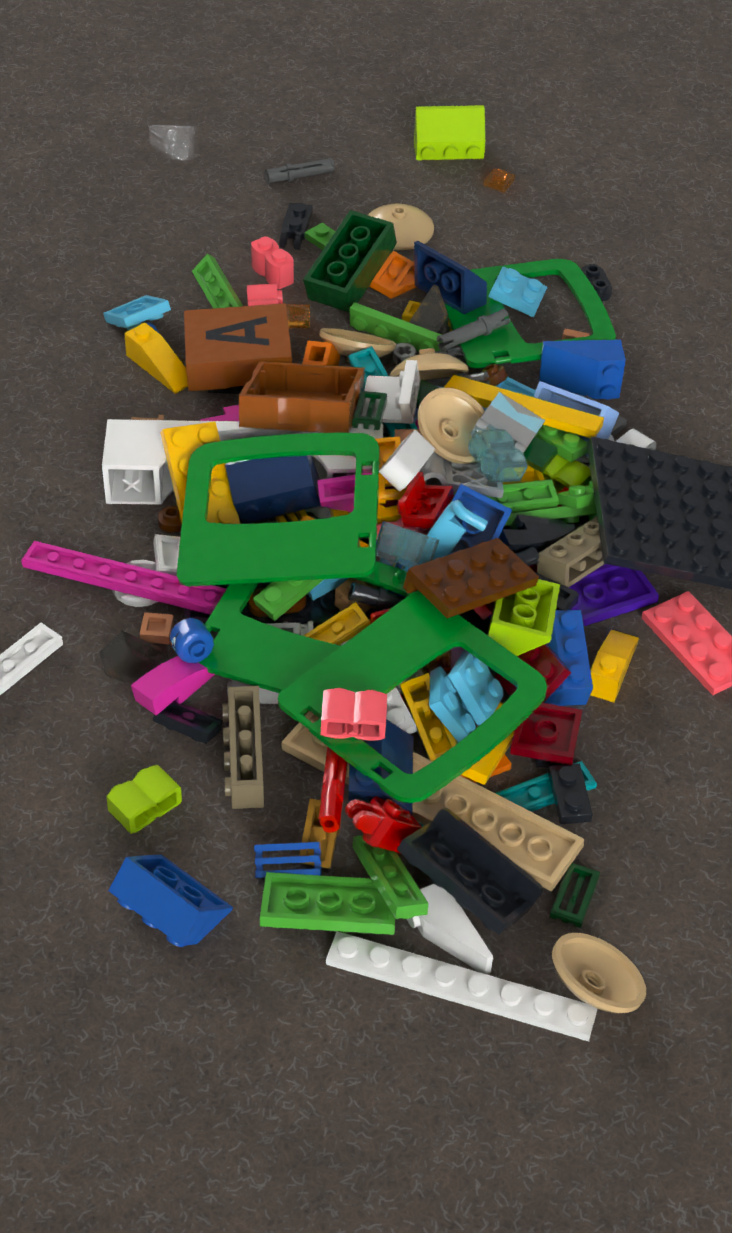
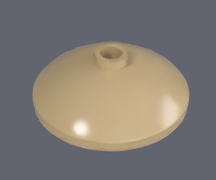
[368,203,434,250]
[319,328,396,362]
[390,348,468,380]
[417,388,493,464]
[552,933,646,1013]

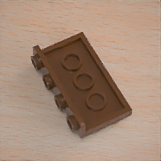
[403,538,539,619]

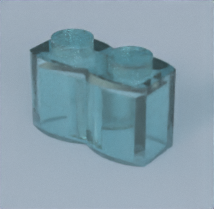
[468,429,528,483]
[376,521,440,573]

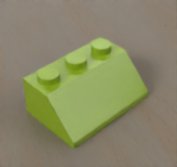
[414,105,486,160]
[487,579,560,656]

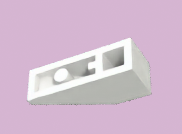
[407,884,493,974]

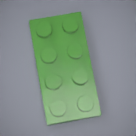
[260,872,395,935]

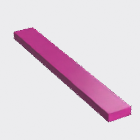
[21,541,226,615]

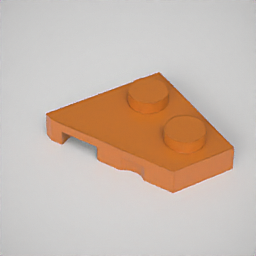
[370,251,416,299]

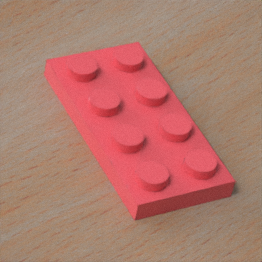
[641,591,732,695]

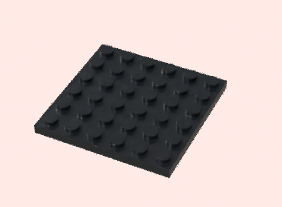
[587,436,732,589]

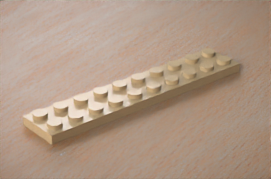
[282,711,585,892]

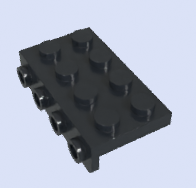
[397,808,543,935]

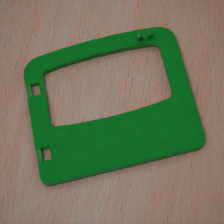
[439,259,616,368]
[176,433,380,587]
[199,561,419,693]
[278,591,547,803]

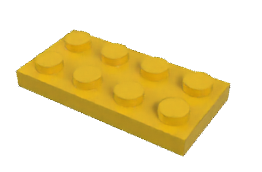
[160,421,240,524]

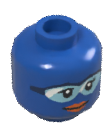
[170,618,214,663]

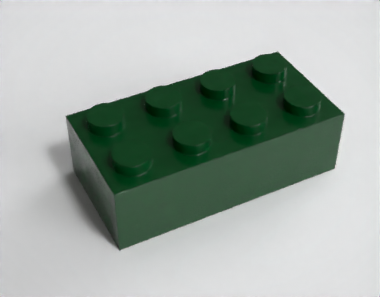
[303,210,397,313]

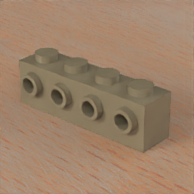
[537,517,605,588]
[222,686,264,809]

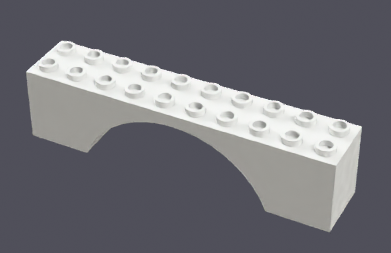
[102,419,383,504]

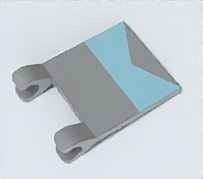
[470,392,545,463]

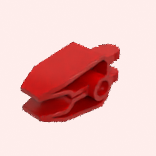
[345,796,422,854]

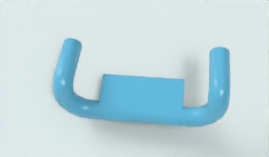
[405,500,488,571]

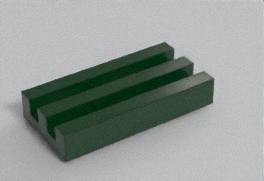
[352,391,387,430]
[549,863,600,928]

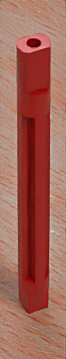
[319,746,347,833]

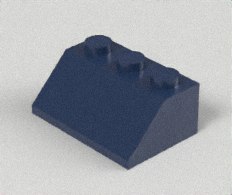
[414,241,487,315]
[225,455,321,524]
[348,719,413,815]

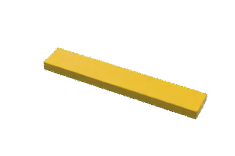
[444,375,604,438]

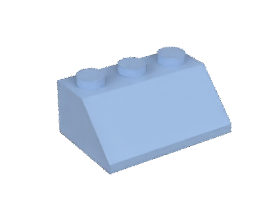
[533,381,619,457]

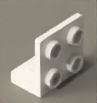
[361,360,420,424]

